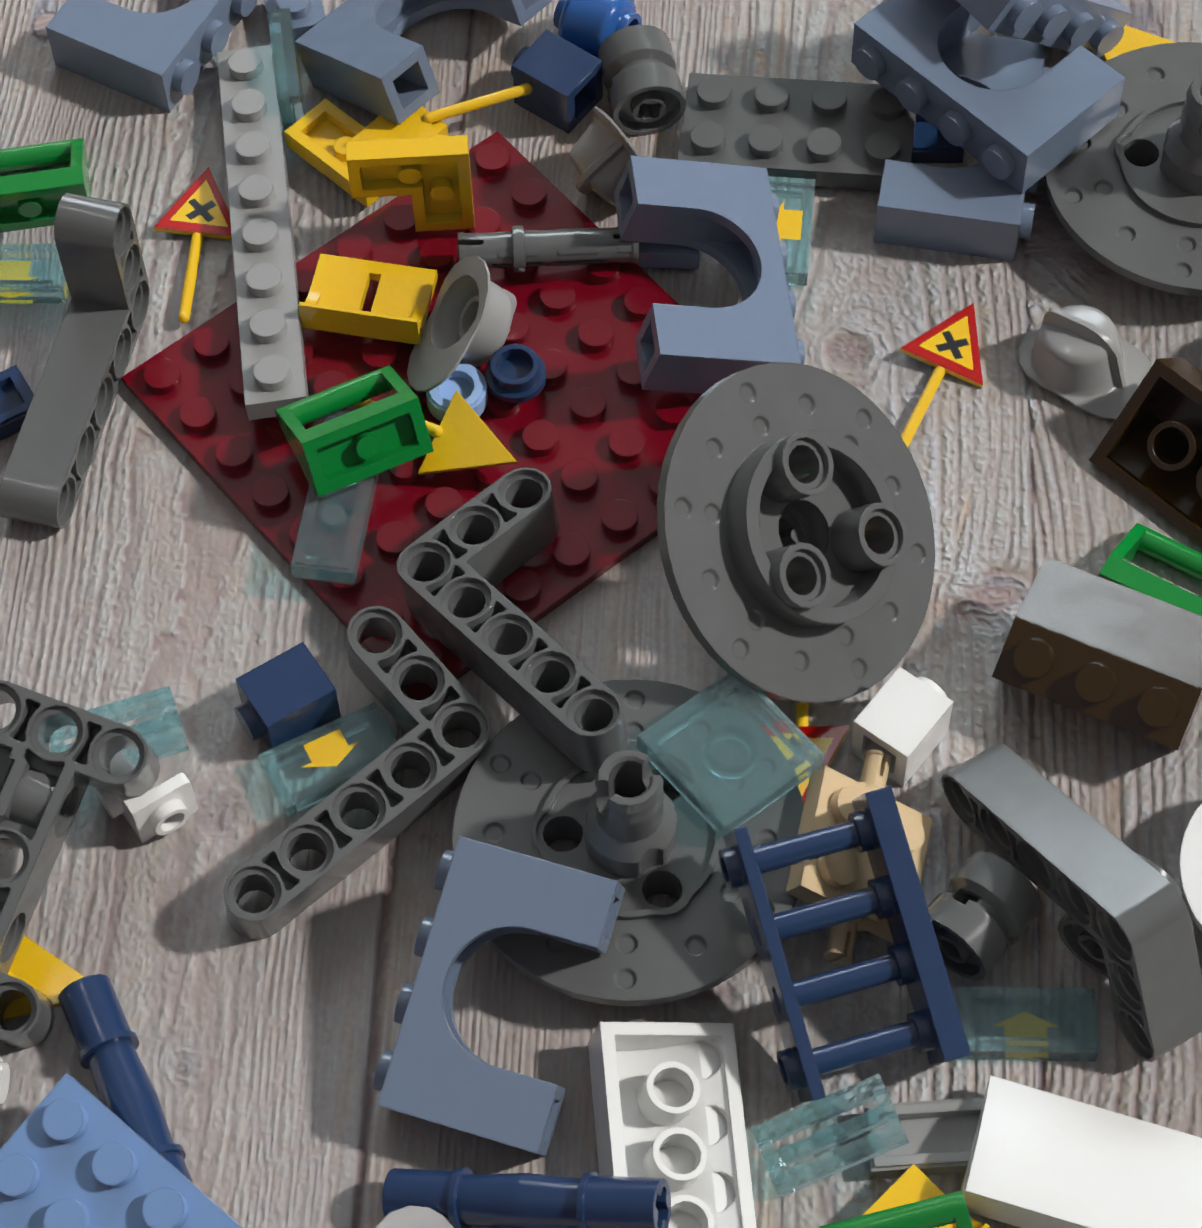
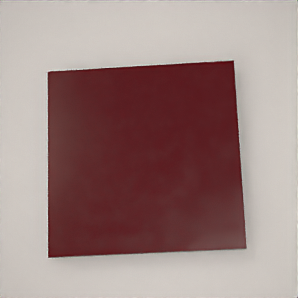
[122,131,702,700]

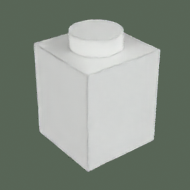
[850,666,953,787]

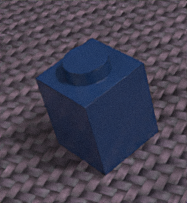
[511,29,603,134]
[234,642,342,757]

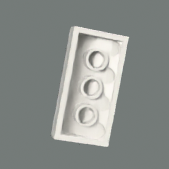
[588,1022,757,1228]
[961,1075,1202,1228]

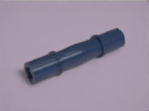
[58,974,193,1183]
[382,1167,671,1228]

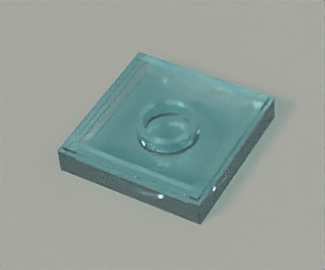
[636,673,826,838]

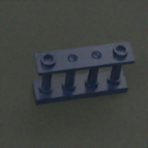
[718,786,972,1102]

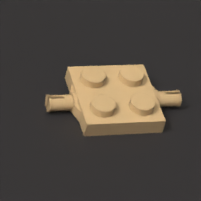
[785,750,933,965]

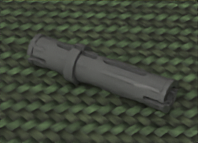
[457,225,639,273]

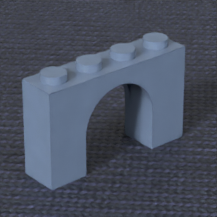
[45,0,257,113]
[294,0,553,125]
[851,0,1125,194]
[956,0,1134,58]
[874,33,1051,261]
[614,155,805,394]
[373,836,625,1156]

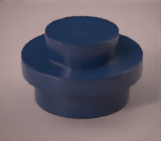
[485,344,546,403]

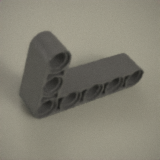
[0,193,150,529]
[397,467,630,774]
[223,606,491,940]
[941,743,1202,1062]

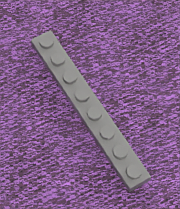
[217,44,309,421]

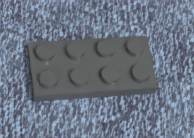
[677,73,916,190]

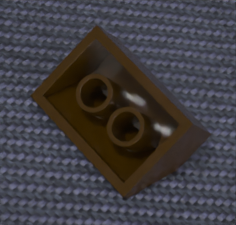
[1089,358,1202,546]
[992,556,1202,751]

